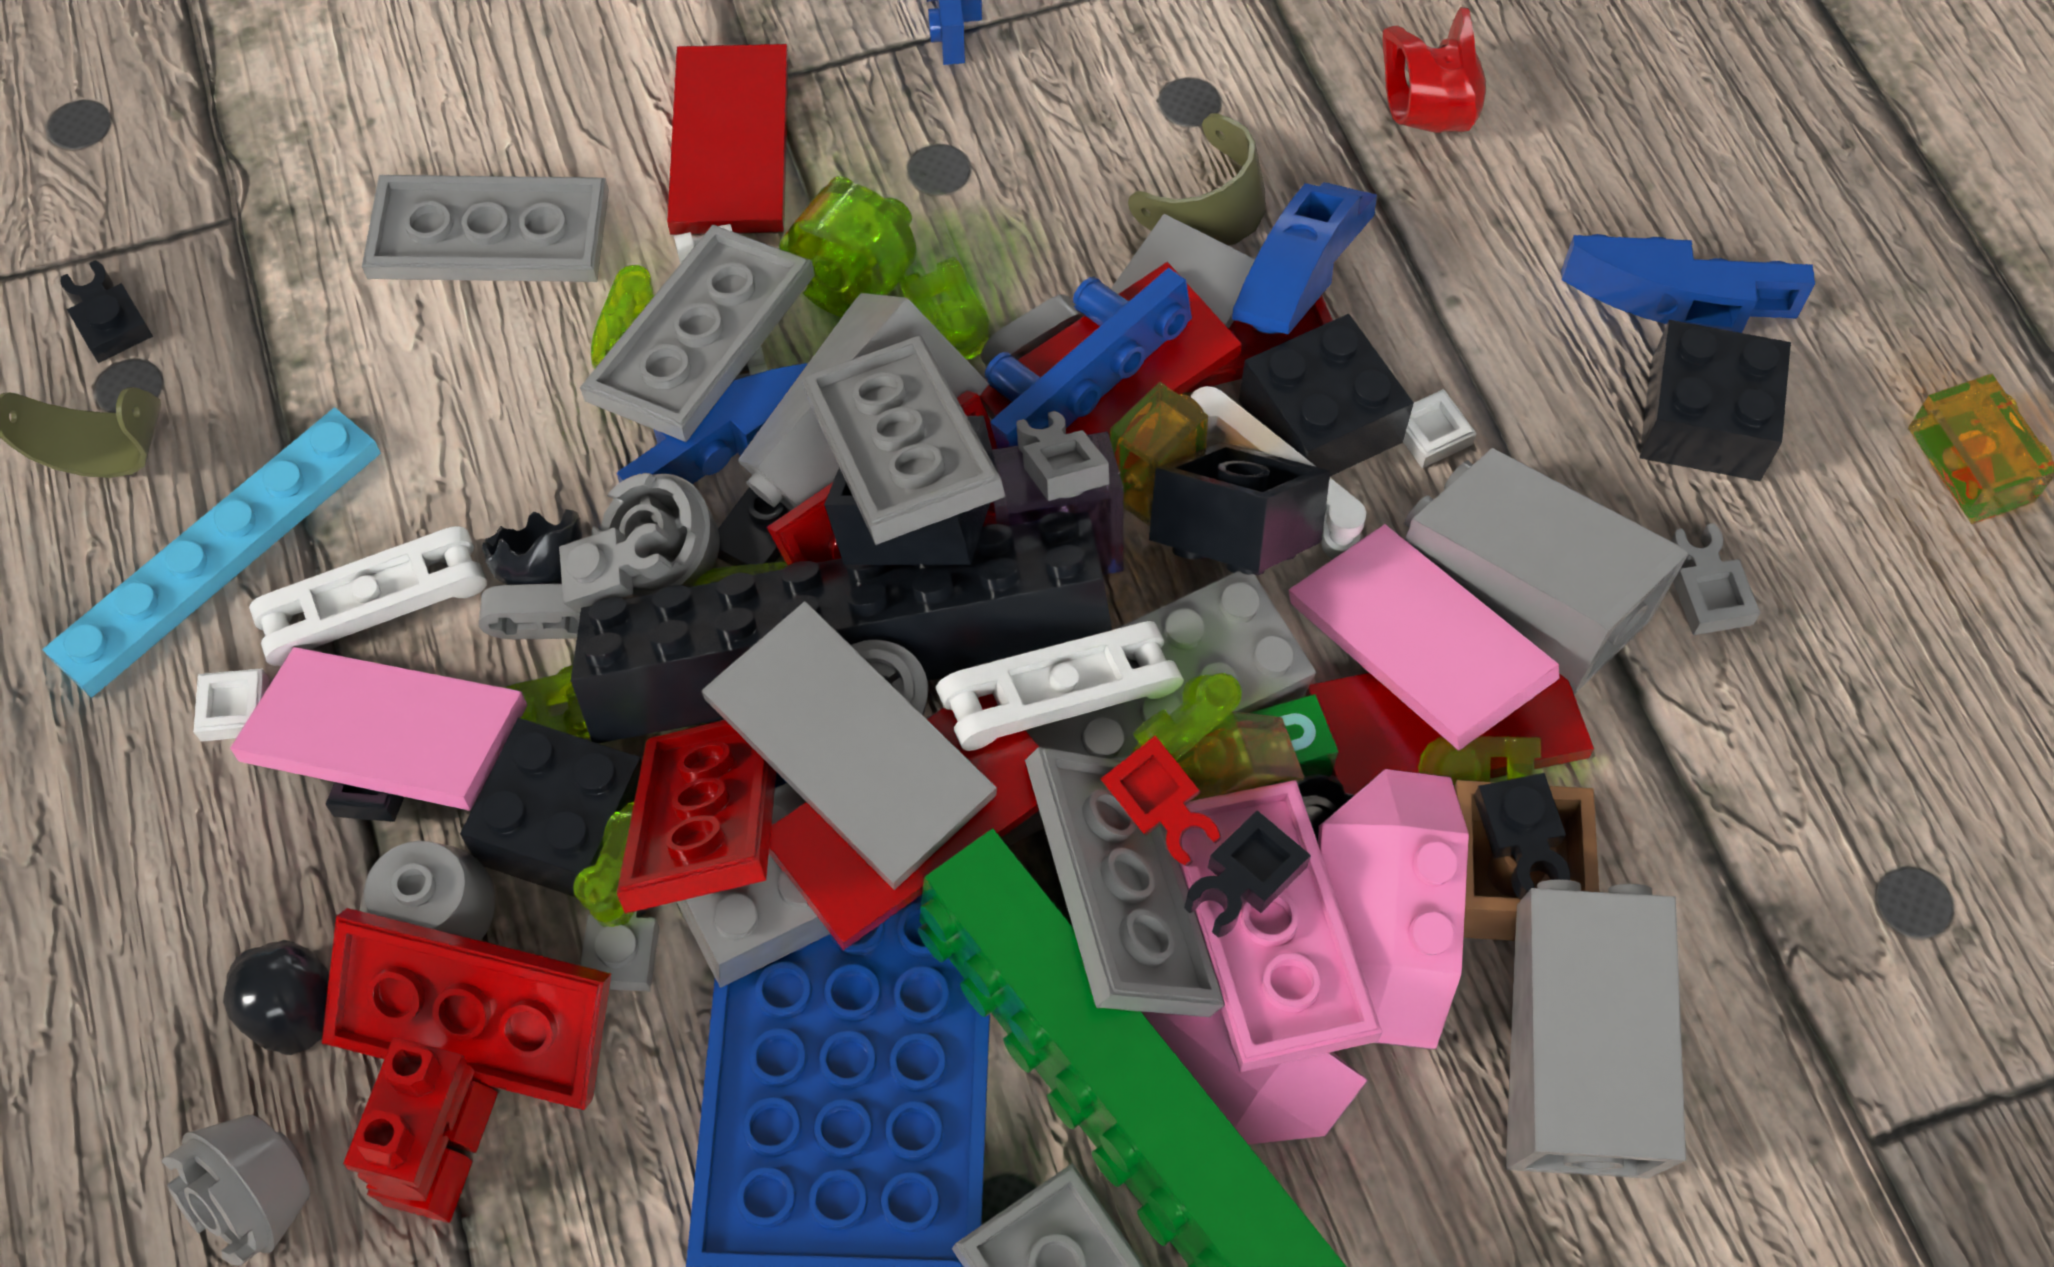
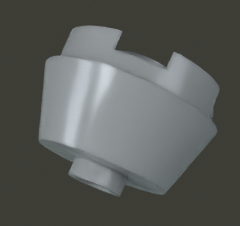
[592,473,720,596]
[360,841,495,941]
[162,1115,310,1266]

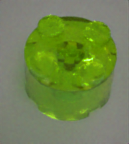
[779,176,917,317]

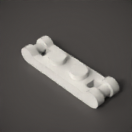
[1186,386,1366,559]
[249,526,487,666]
[936,621,1184,751]

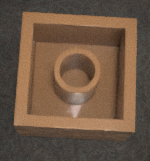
[1454,780,1599,941]

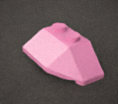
[1318,769,1469,1049]
[1142,1009,1368,1145]

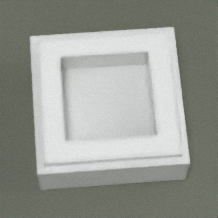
[1403,389,1477,469]
[193,668,269,741]

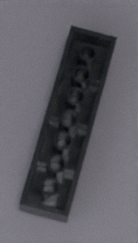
[571,511,1112,744]

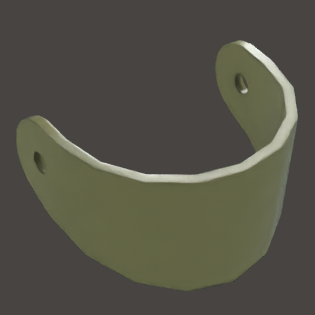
[1128,113,1266,246]
[0,387,161,478]

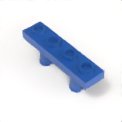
[985,268,1192,471]

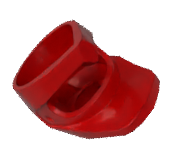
[1382,7,1486,133]

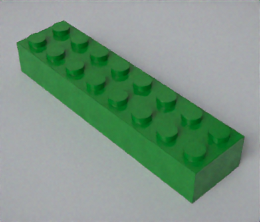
[918,828,1347,1267]

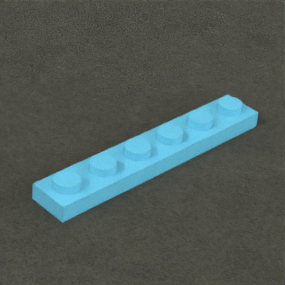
[42,407,381,698]

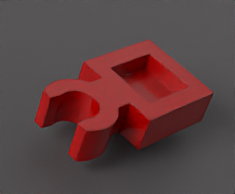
[1101,735,1222,866]

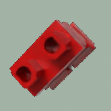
[343,1037,498,1223]

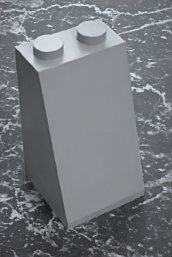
[737,293,989,511]
[1404,448,1689,694]
[1506,880,1686,1179]

